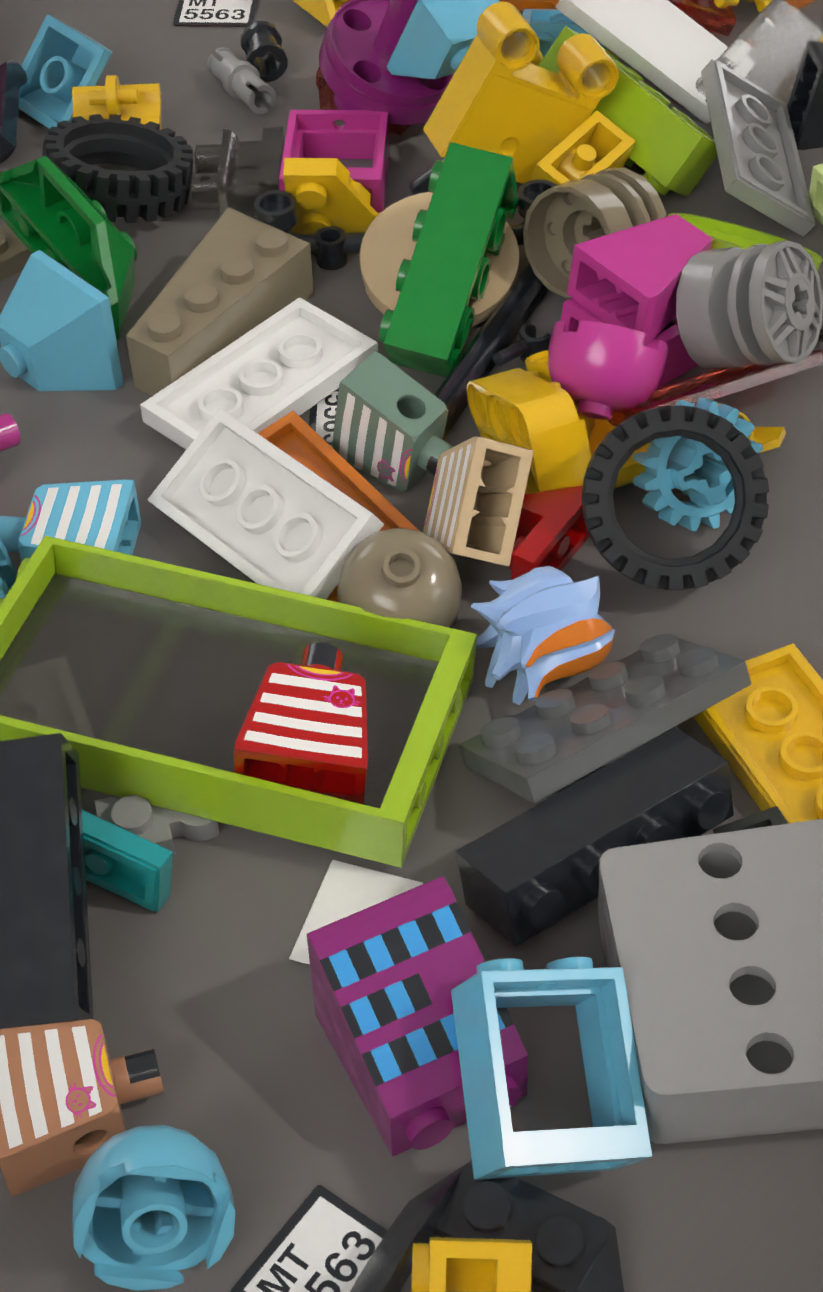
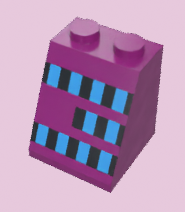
[306,876,528,1157]

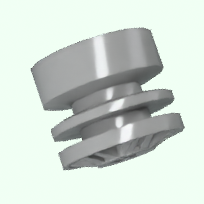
[676,240,823,370]

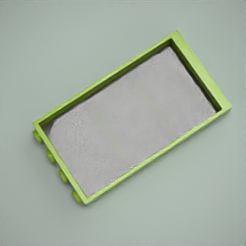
[0,535,477,868]

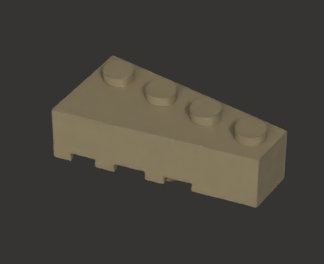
[126,207,314,396]

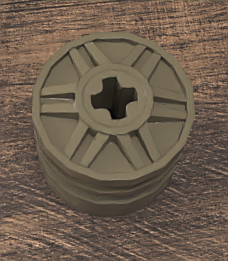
[523,168,666,298]

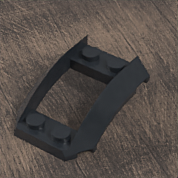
[350,1160,624,1292]

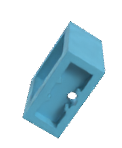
[451,957,652,1180]

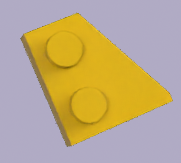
[283,158,381,234]

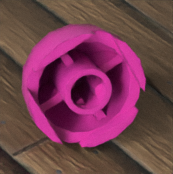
[548,320,669,420]

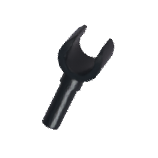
[493,323,551,366]

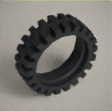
[42,114,194,223]
[582,406,769,590]

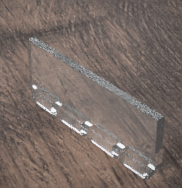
[696,0,823,102]

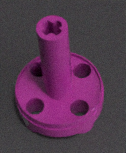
[319,0,454,126]

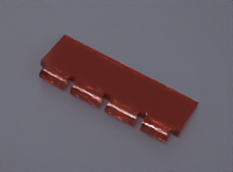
[608,349,823,426]

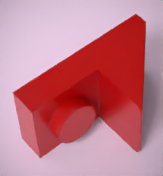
[507,485,590,580]

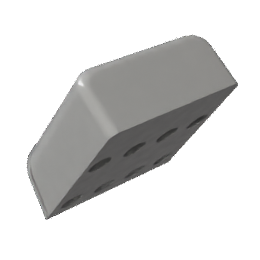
[598,819,823,1144]

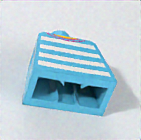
[0,480,142,562]

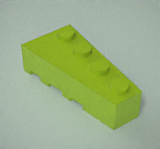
[538,26,718,197]

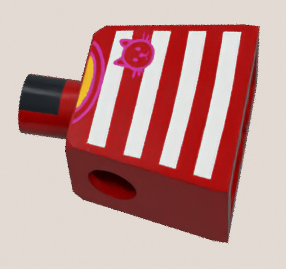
[234,642,368,804]

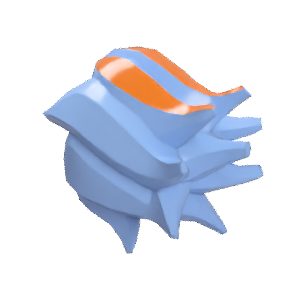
[471,566,615,705]

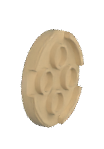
[360,192,519,327]

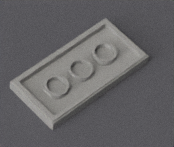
[701,59,815,237]

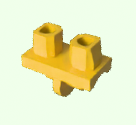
[72,75,161,130]

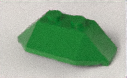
[0,156,138,341]

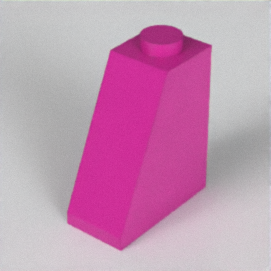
[567,214,713,346]

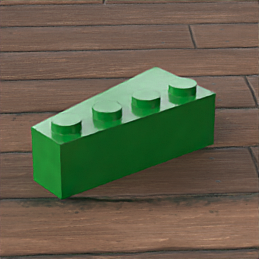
[379,142,518,378]

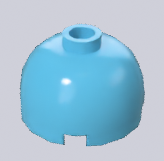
[72,1125,236,1291]

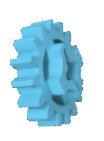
[633,397,763,531]

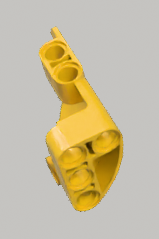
[467,350,786,494]

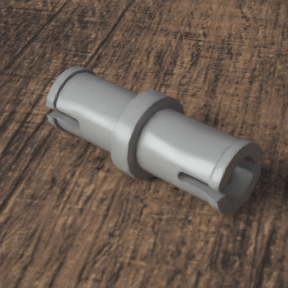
[207,47,276,114]

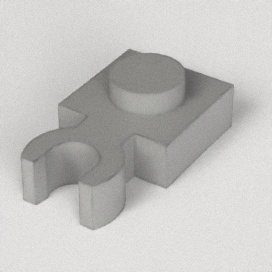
[94,795,220,854]

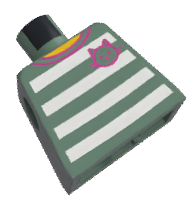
[332,351,454,492]

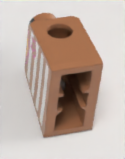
[0,1019,164,1196]

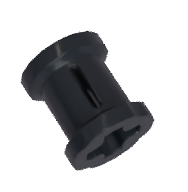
[240,21,288,82]

